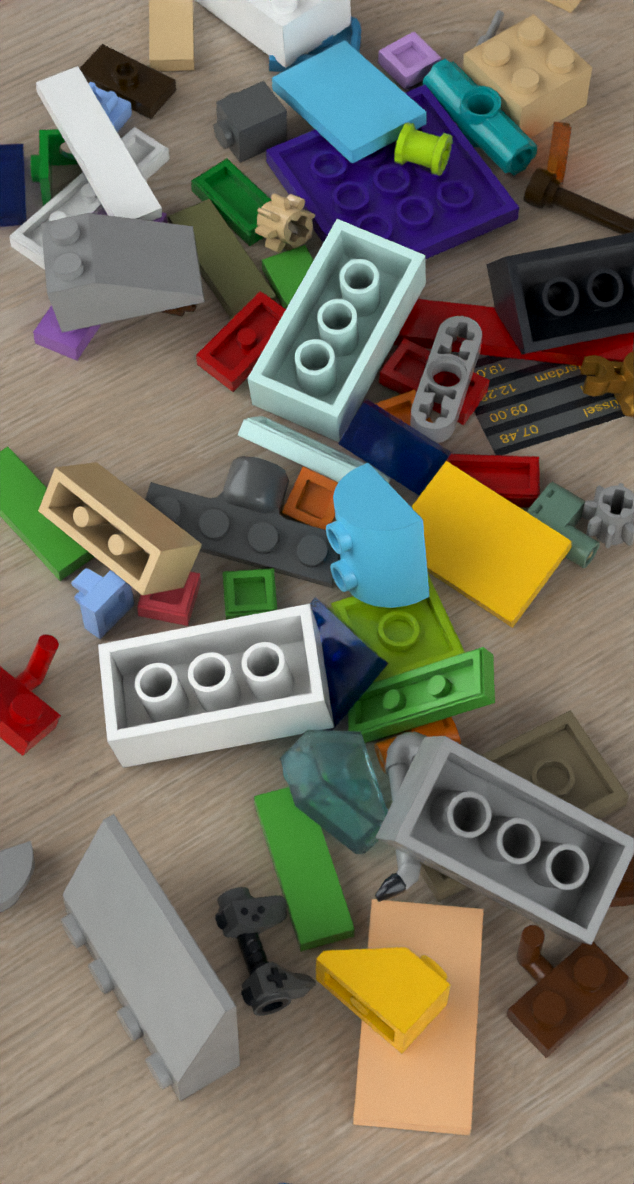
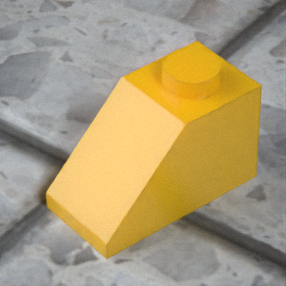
[316,947,451,1054]

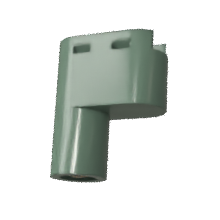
[527,482,600,568]

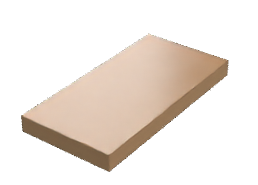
[353,899,484,1135]

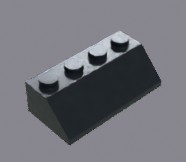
[486,232,634,354]

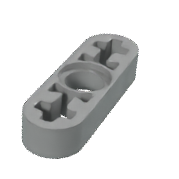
[410,316,482,444]

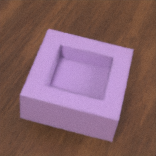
[378,31,441,90]

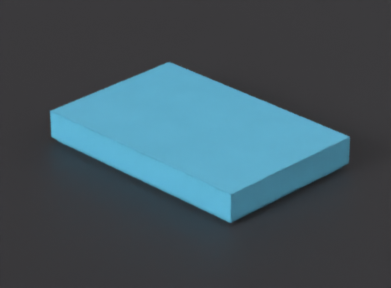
[272,40,426,164]

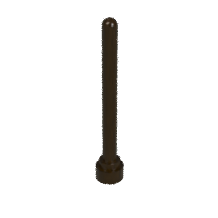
[523,167,634,234]

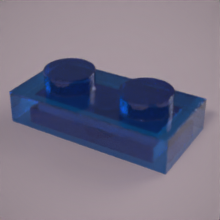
[338,399,452,496]

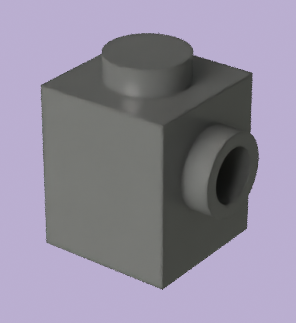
[213,81,287,163]

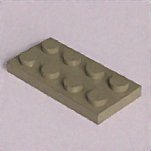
[383,710,629,902]

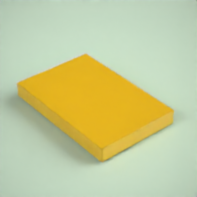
[412,461,572,628]

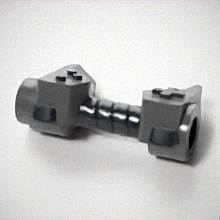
[215,887,316,1016]

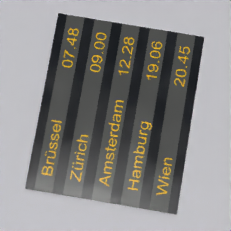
[451,352,625,455]

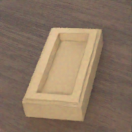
[149,0,194,71]

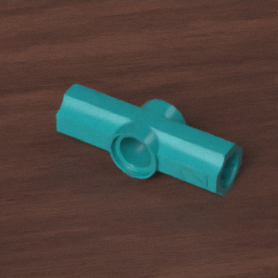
[422,58,538,176]

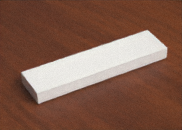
[36,66,162,221]
[9,127,169,270]

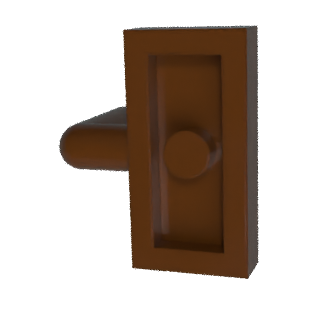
[506,925,630,1058]

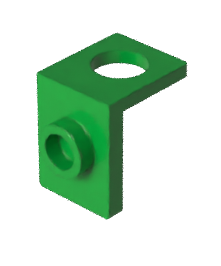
[31,129,79,206]

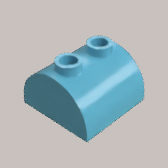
[326,463,430,608]

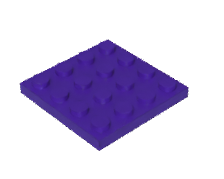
[266,85,519,260]

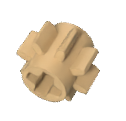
[255,193,315,253]

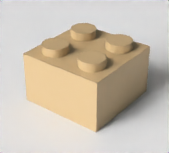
[463,14,592,138]

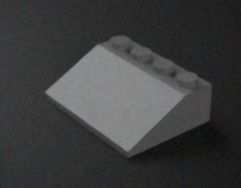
[60,814,240,1101]

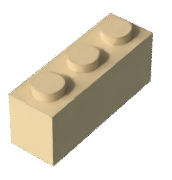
[38,462,202,596]

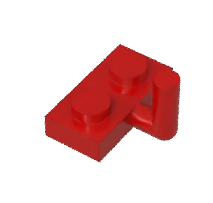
[0,635,61,756]

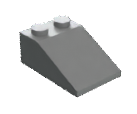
[41,213,205,332]

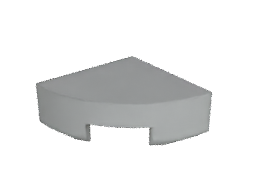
[0,841,35,913]

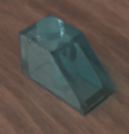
[280,730,388,854]

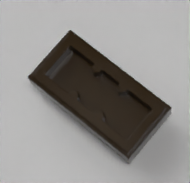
[80,44,176,119]

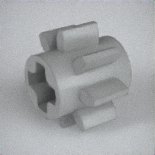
[582,483,634,548]

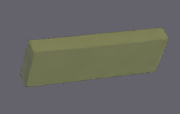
[168,199,277,319]

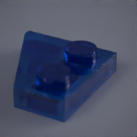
[309,597,388,742]

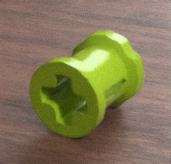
[394,122,453,176]

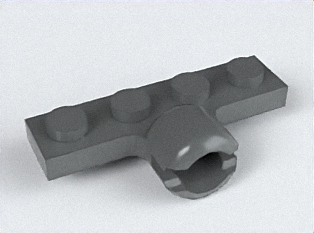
[145,456,340,588]

